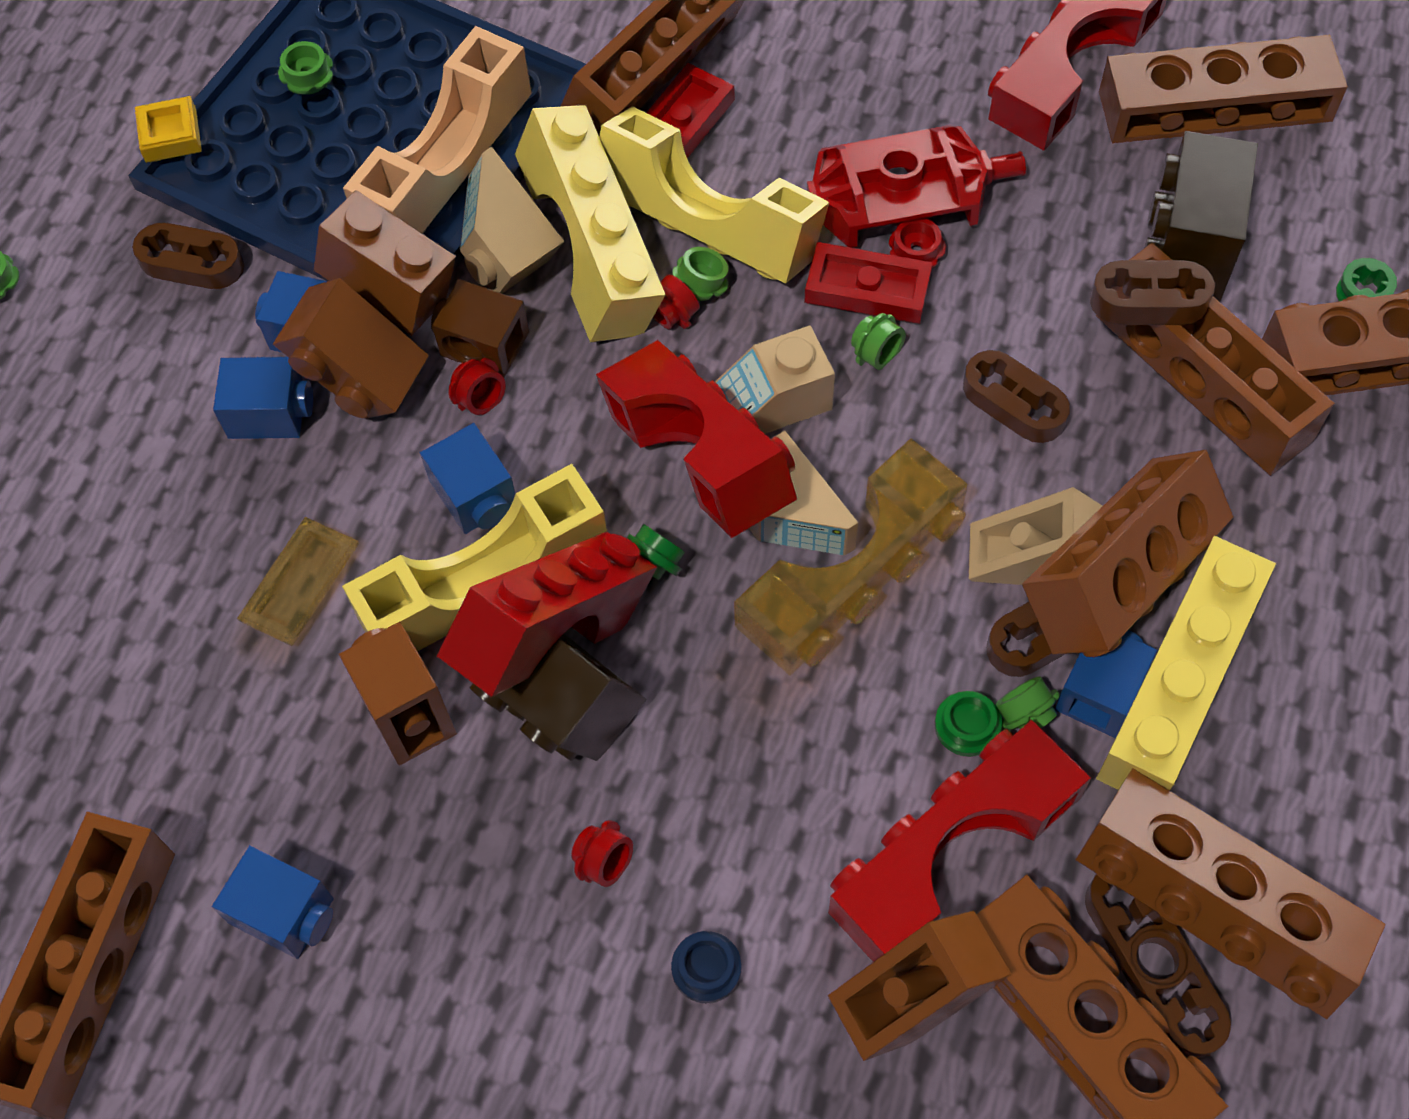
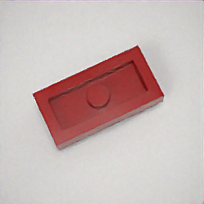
[646,63,735,158]
[804,242,933,324]

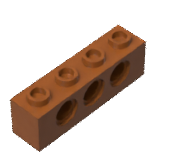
[560,0,745,136]
[1099,34,1348,144]
[1096,243,1335,476]
[1262,289,1409,396]
[1022,449,1233,657]
[1075,768,1386,1020]
[0,812,175,1119]
[976,875,1229,1119]

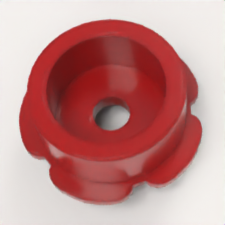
[888,218,946,269]
[653,274,700,329]
[448,358,506,415]
[571,820,633,887]

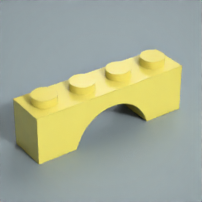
[515,105,665,342]
[599,106,829,284]
[342,464,607,652]
[1096,535,1276,791]

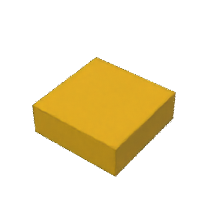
[135,96,202,163]

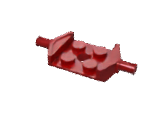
[807,125,1026,248]

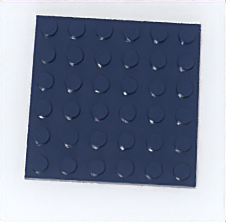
[128,0,586,281]

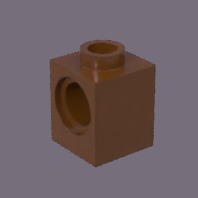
[431,279,529,378]

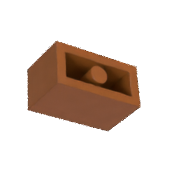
[314,190,456,336]
[273,278,429,418]
[339,621,457,766]
[827,910,1012,1061]

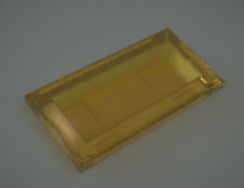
[237,517,359,646]

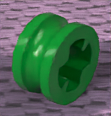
[1336,258,1397,301]

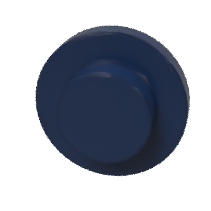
[671,931,742,1004]

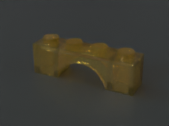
[734,438,968,676]

